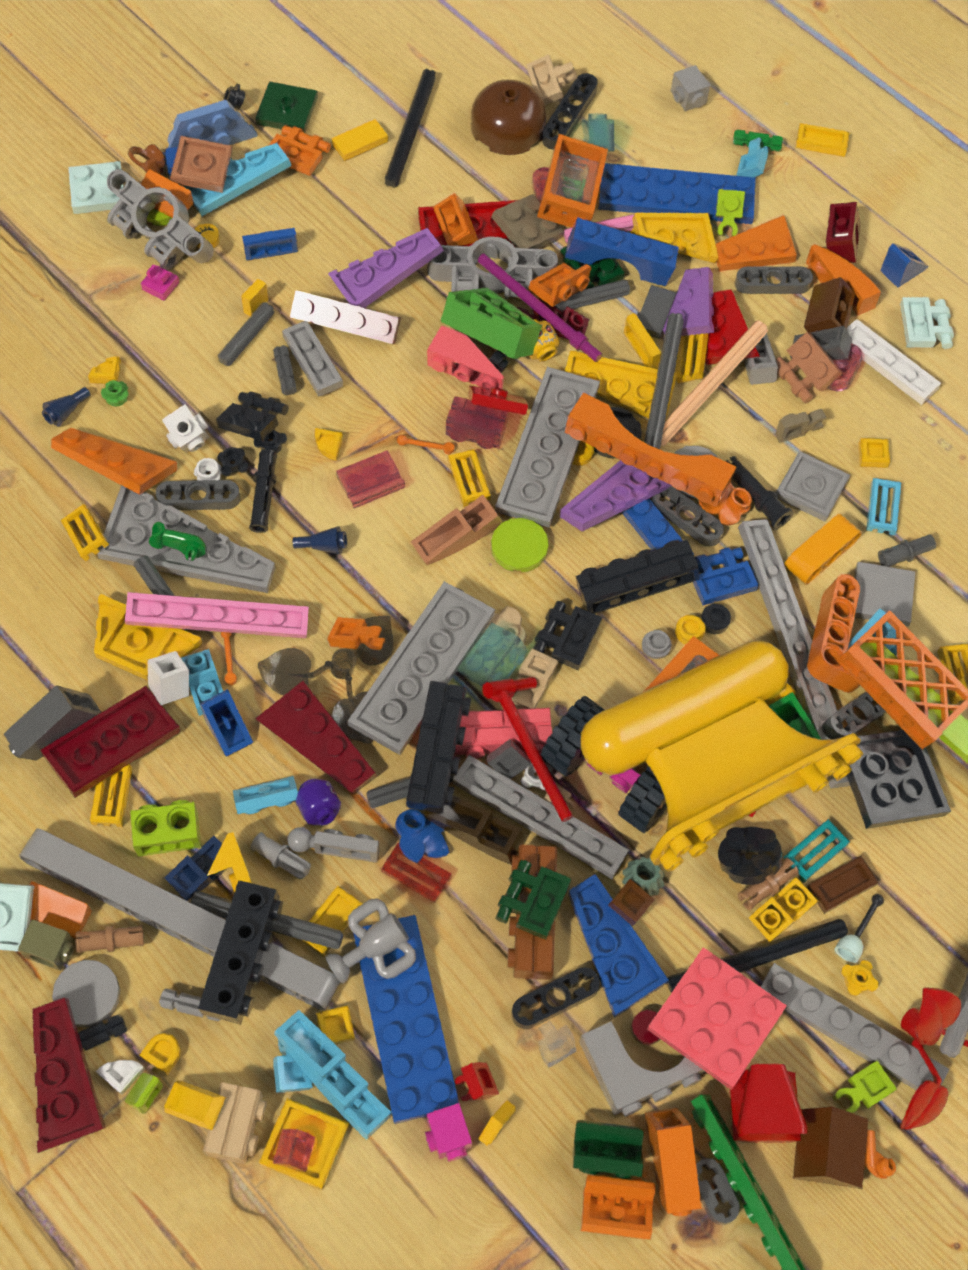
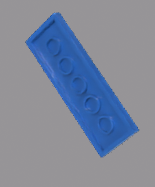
[598,163,755,224]
[353,915,459,1124]

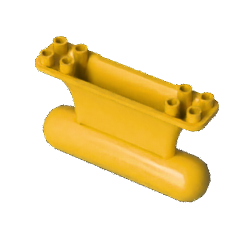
[581,641,863,872]

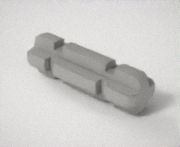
[159,989,221,1021]

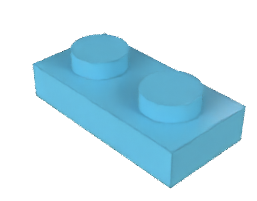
[233,776,298,814]

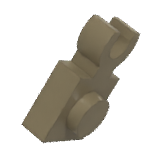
[775,409,827,443]

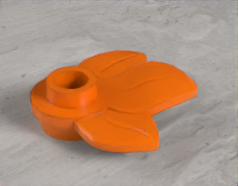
[699,483,752,525]

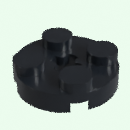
[718,827,783,885]

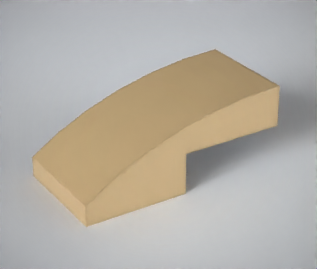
[512,649,559,709]

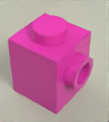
[424,1103,472,1162]

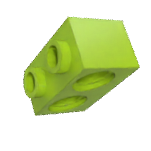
[130,800,201,857]

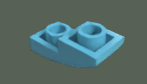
[181,649,223,716]

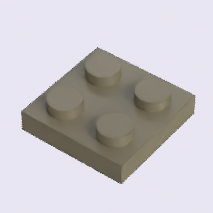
[491,194,564,249]

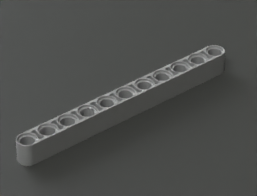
[19,828,340,1011]

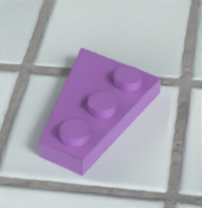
[662,267,714,336]

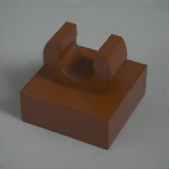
[608,879,655,926]

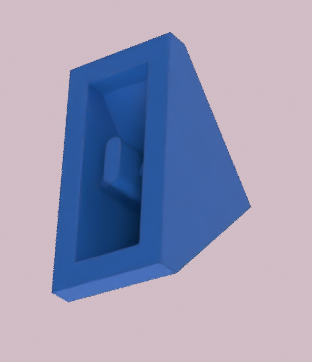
[880,243,928,288]
[200,689,253,757]

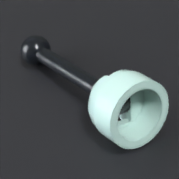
[835,894,884,963]

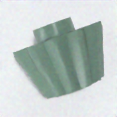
[622,857,665,896]

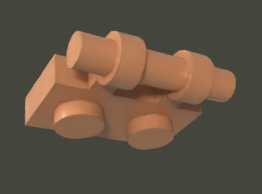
[776,332,842,404]

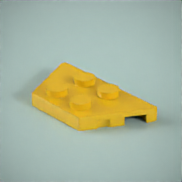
[94,594,202,681]

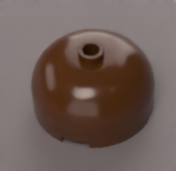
[471,79,547,155]

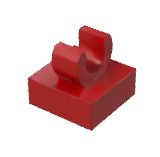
[454,1062,499,1101]

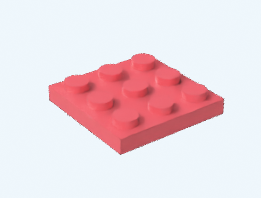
[647,947,787,1090]

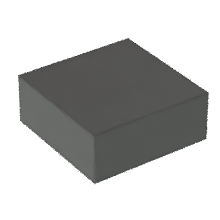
[487,739,531,779]

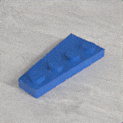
[568,874,669,1018]

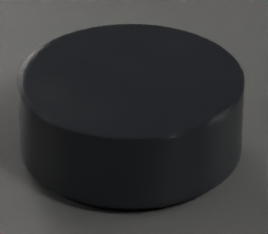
[701,604,731,634]

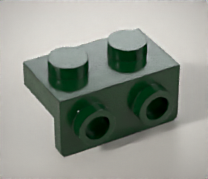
[572,1120,644,1179]

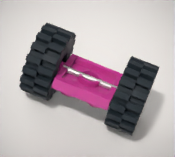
[541,696,667,834]

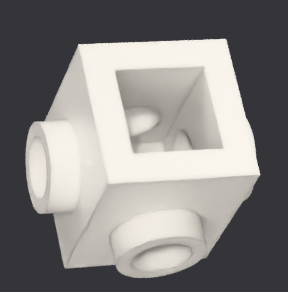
[162,404,210,453]

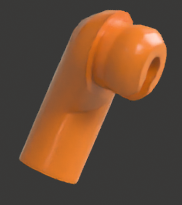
[864,1130,896,1179]

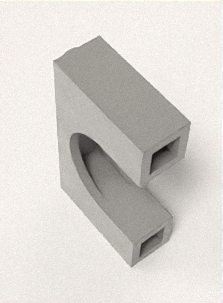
[579,1021,706,1117]

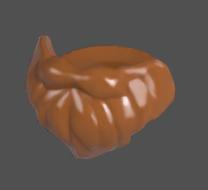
[128,144,166,175]

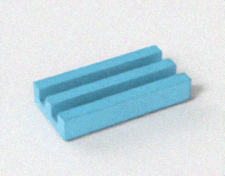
[866,478,901,535]

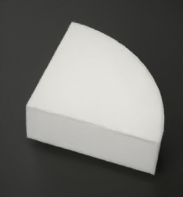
[96,1060,145,1095]

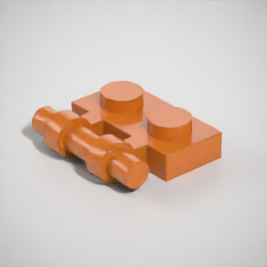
[268,125,331,176]

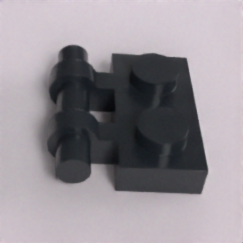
[216,391,289,441]
[533,601,602,671]

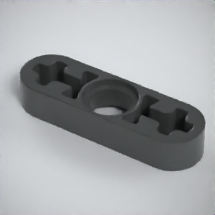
[735,267,813,294]
[156,480,240,510]
[652,486,724,547]
[824,692,887,739]

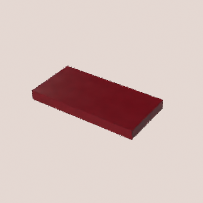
[40,685,181,798]

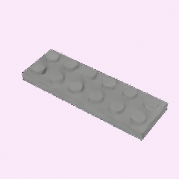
[495,367,600,528]
[348,581,495,755]

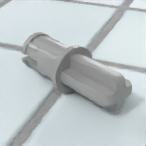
[250,832,311,879]

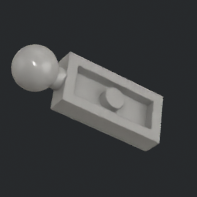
[288,827,379,863]

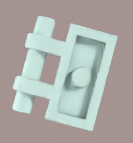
[900,297,954,349]

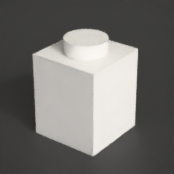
[148,651,189,705]

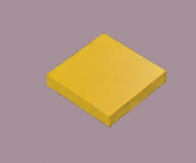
[259,1098,349,1190]

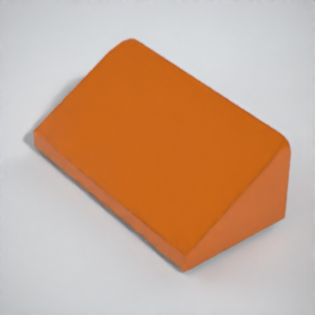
[141,169,193,218]
[433,193,478,246]
[29,881,92,939]

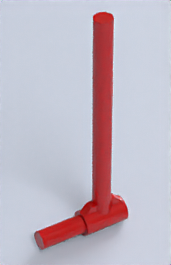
[482,677,573,822]

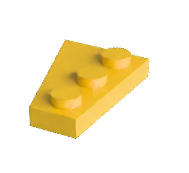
[632,213,718,263]

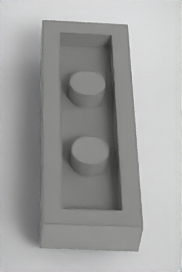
[282,320,343,397]

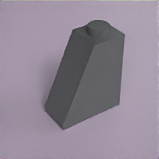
[4,685,101,761]

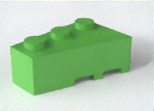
[440,288,542,359]

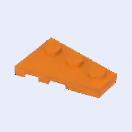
[715,215,797,271]

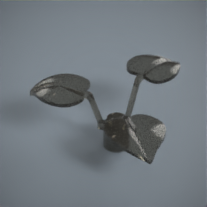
[258,616,393,744]

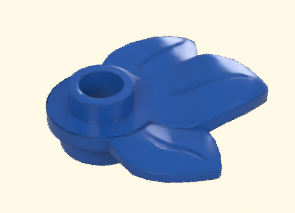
[395,809,449,863]

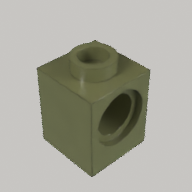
[17,919,75,970]

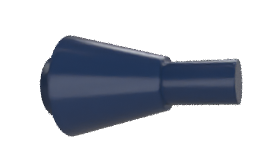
[42,387,91,427]
[292,526,347,555]

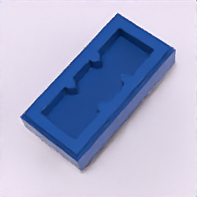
[242,227,298,260]

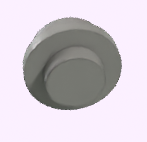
[642,630,672,659]

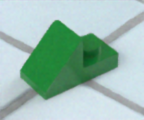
[769,692,821,739]

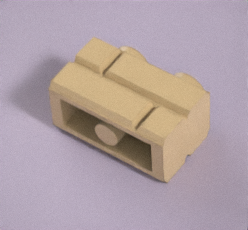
[203,1082,267,1164]

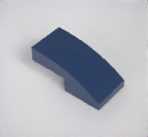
[164,836,228,901]

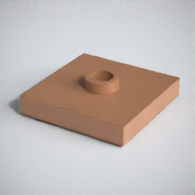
[170,136,232,193]

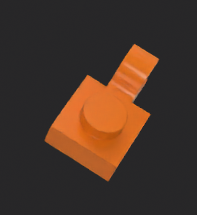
[327,617,385,650]

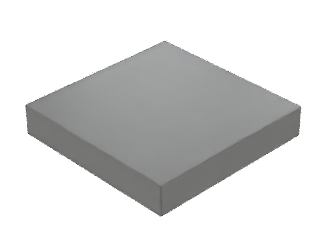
[776,451,850,521]
[854,562,915,627]

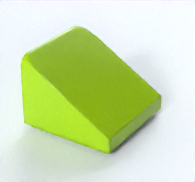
[125,1073,163,1114]

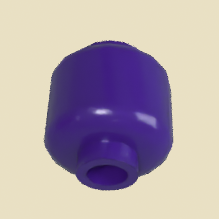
[295,779,341,826]

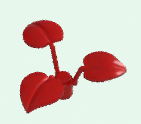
[900,988,968,1130]

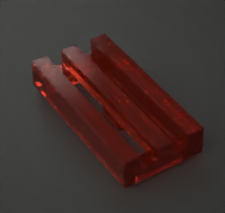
[381,843,452,903]

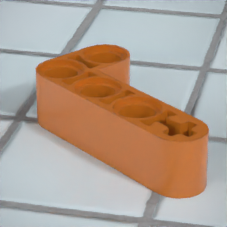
[807,574,861,693]

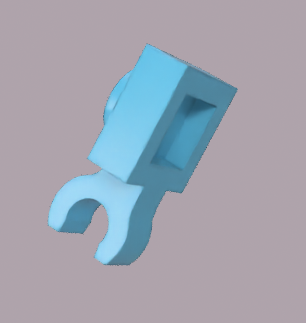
[736,137,768,177]
[273,1040,312,1093]

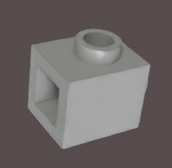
[671,65,710,111]

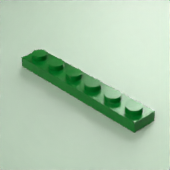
[691,1094,807,1270]

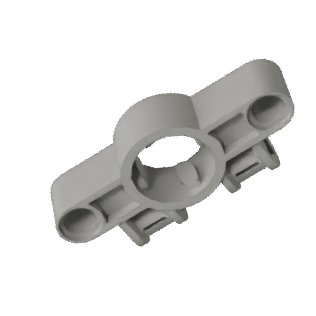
[107,169,214,270]
[427,237,558,299]

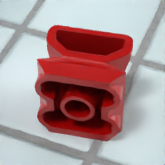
[729,1064,808,1143]

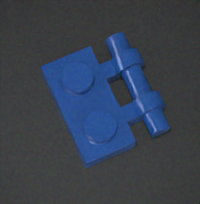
[693,547,758,606]

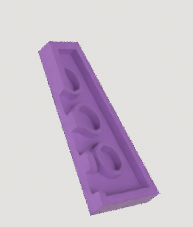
[328,228,444,308]
[560,460,672,531]

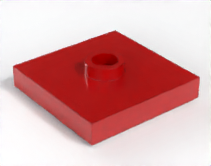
[468,385,528,415]

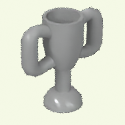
[326,898,416,984]

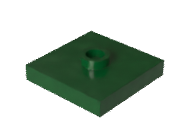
[255,81,318,133]

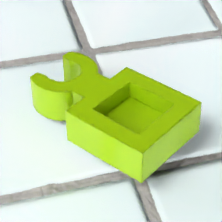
[715,189,745,237]
[832,1061,897,1113]

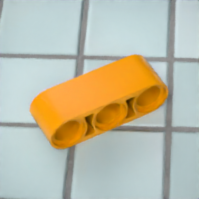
[784,513,862,585]

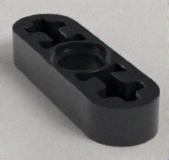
[511,967,599,1029]

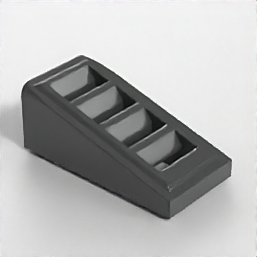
[790,326,852,360]

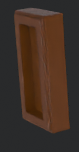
[807,856,879,914]

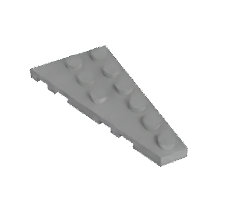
[97,485,275,593]

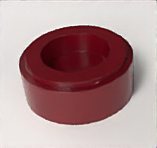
[631,1010,660,1045]

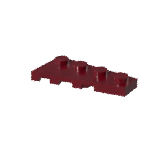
[255,681,377,794]
[32,997,106,1153]

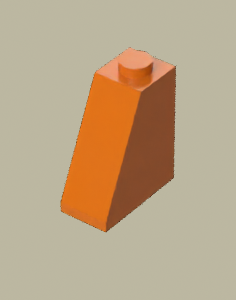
[645,1108,702,1216]

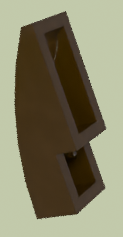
[423,795,526,865]

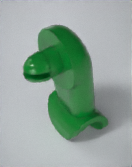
[149,522,206,561]

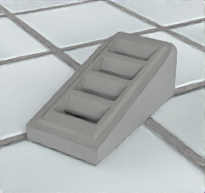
[744,334,778,385]

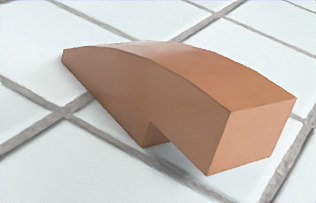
[411,495,503,565]

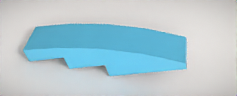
[274,1010,391,1140]

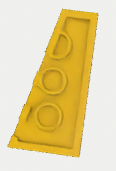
[565,350,677,420]

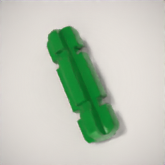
[733,129,783,152]

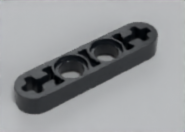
[542,73,598,149]

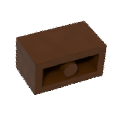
[804,277,855,333]

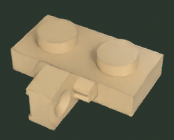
[526,55,577,105]

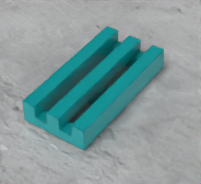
[783,819,850,883]

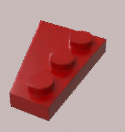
[705,289,760,365]

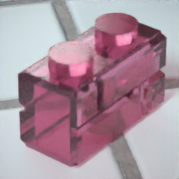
[446,396,509,449]

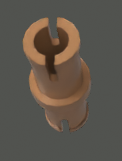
[738,858,798,910]
[76,925,144,953]

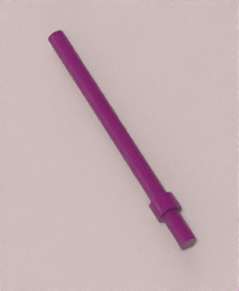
[477,253,603,362]

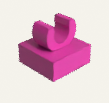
[141,264,179,301]

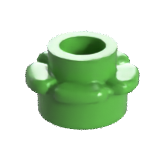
[101,380,129,407]

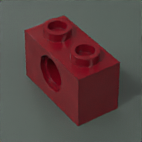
[826,202,861,263]

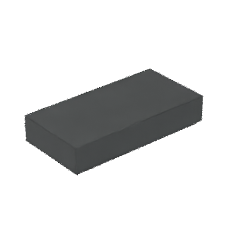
[638,285,677,339]

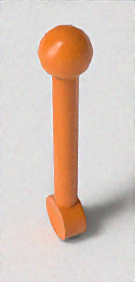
[397,435,454,454]
[220,632,237,686]

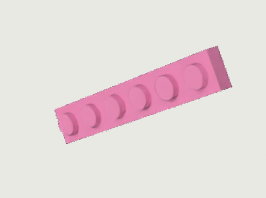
[125,592,309,638]

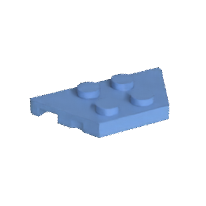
[163,100,257,165]

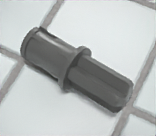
[878,535,936,567]

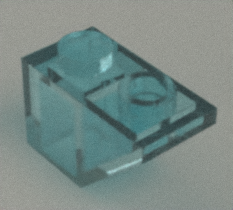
[581,113,615,152]

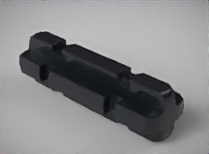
[78,1015,127,1051]

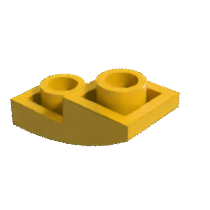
[748,877,818,942]

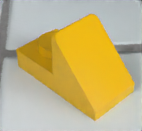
[207,832,252,893]

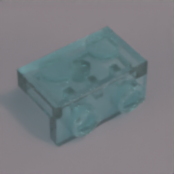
[458,623,528,687]

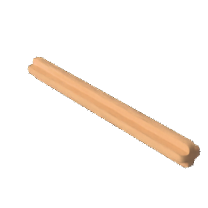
[660,320,768,446]

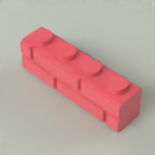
[455,708,552,759]

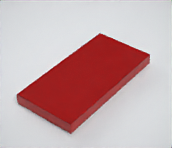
[418,200,518,247]

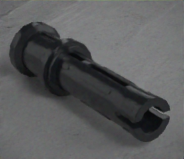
[725,456,794,529]

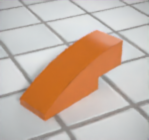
[806,244,881,316]

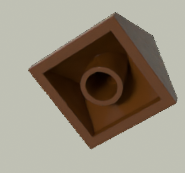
[793,1106,868,1189]

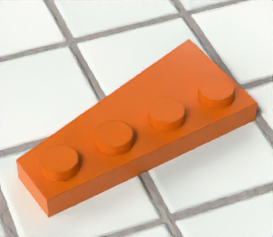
[51,428,177,495]

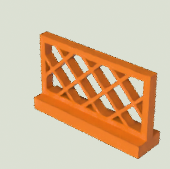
[836,610,968,749]

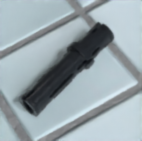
[249,449,277,533]

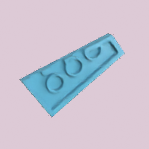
[181,143,291,216]

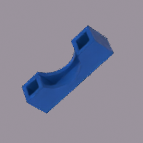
[565,218,679,287]

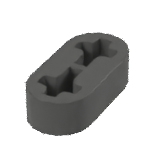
[696,1158,740,1225]

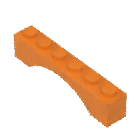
[564,392,736,507]

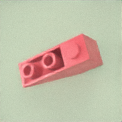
[427,325,504,390]

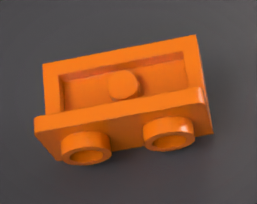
[528,263,591,307]
[581,1175,655,1240]

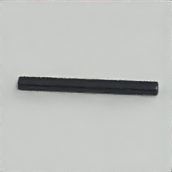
[385,69,436,188]
[667,919,848,993]

